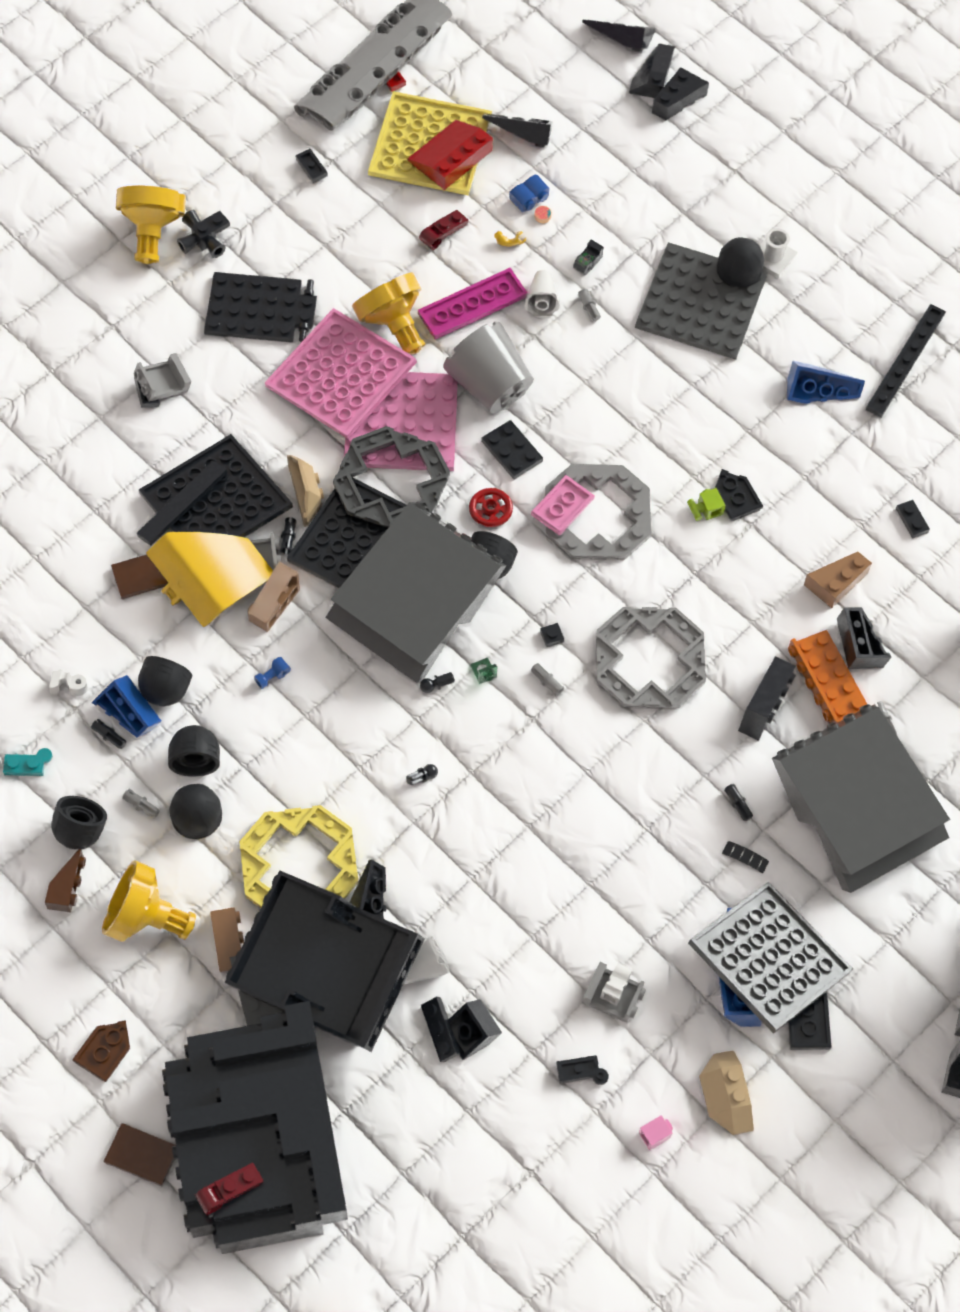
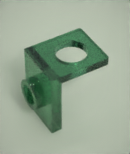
[470,658,498,684]

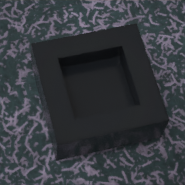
[540,623,564,648]

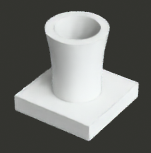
[760,228,798,279]

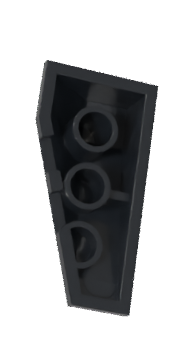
[582,19,656,52]
[629,43,675,98]
[482,113,553,148]
[349,859,386,919]

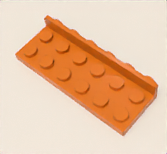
[788,630,867,724]

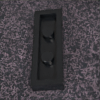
[421,996,460,1062]

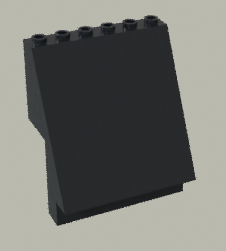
[225,870,425,1052]

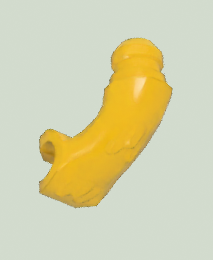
[494,231,526,247]

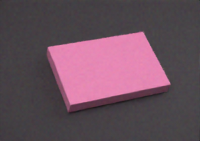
[531,475,595,536]

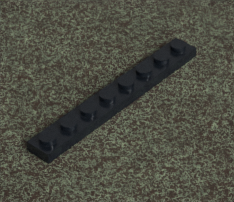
[866,303,946,418]

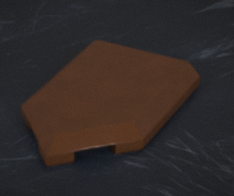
[72,1020,131,1083]

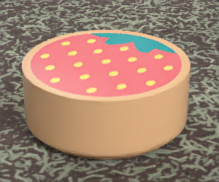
[534,206,552,223]

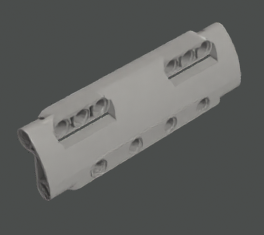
[294,0,452,131]

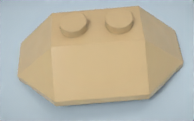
[287,454,324,527]
[699,1050,754,1135]

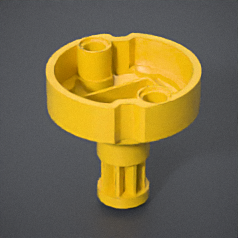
[115,185,186,264]
[352,272,426,355]
[102,860,196,942]

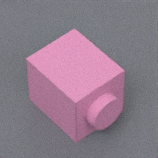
[639,1115,673,1150]

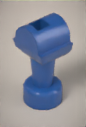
[253,657,291,689]

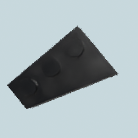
[652,67,709,120]
[836,607,892,669]

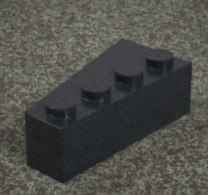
[738,656,796,741]

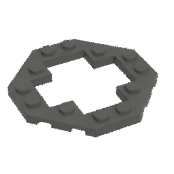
[333,426,450,528]

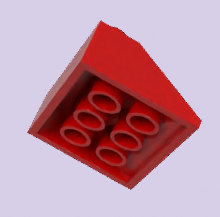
[407,120,493,190]

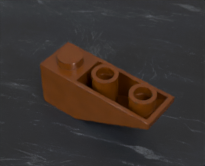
[44,849,86,913]

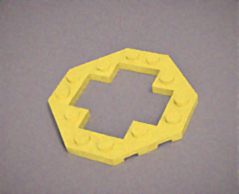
[239,805,359,908]

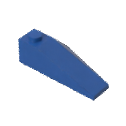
[787,360,865,404]

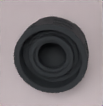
[717,237,764,288]
[471,531,518,579]
[138,656,193,707]
[168,725,220,777]
[169,783,222,839]
[51,795,107,849]

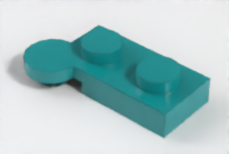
[3,748,53,776]

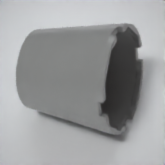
[443,321,534,413]

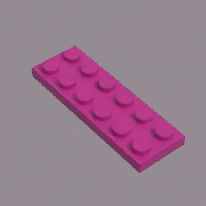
[418,268,528,340]

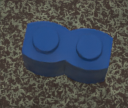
[509,174,550,212]

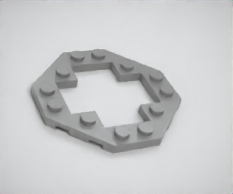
[545,464,651,560]
[596,607,706,708]

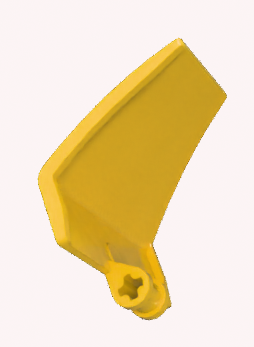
[146,532,273,627]

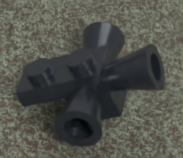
[177,210,230,258]

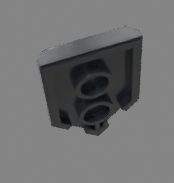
[715,469,764,521]

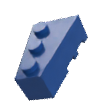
[91,675,162,738]

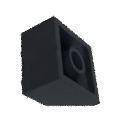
[449,999,502,1060]

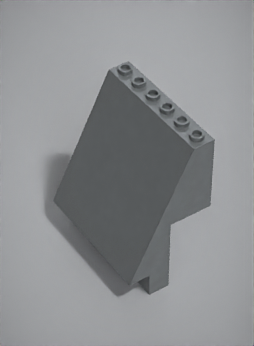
[325,501,506,683]
[772,704,951,893]

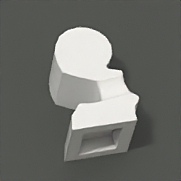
[49,669,88,696]
[600,963,633,1006]

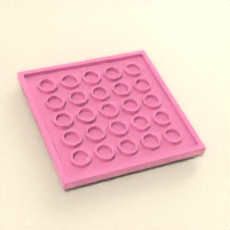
[265,308,417,439]
[344,372,458,471]

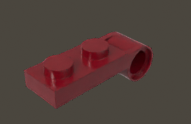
[419,209,469,250]
[195,1163,263,1215]

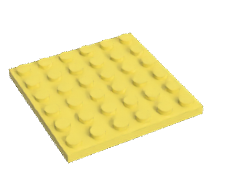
[368,91,492,196]

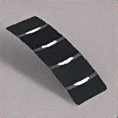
[722,841,769,873]

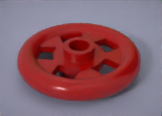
[469,488,513,527]

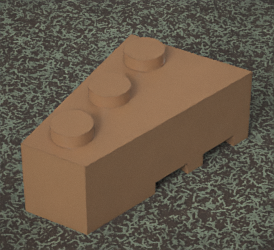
[804,551,872,608]
[247,561,300,632]
[210,907,244,972]

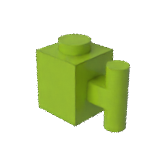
[687,488,726,521]

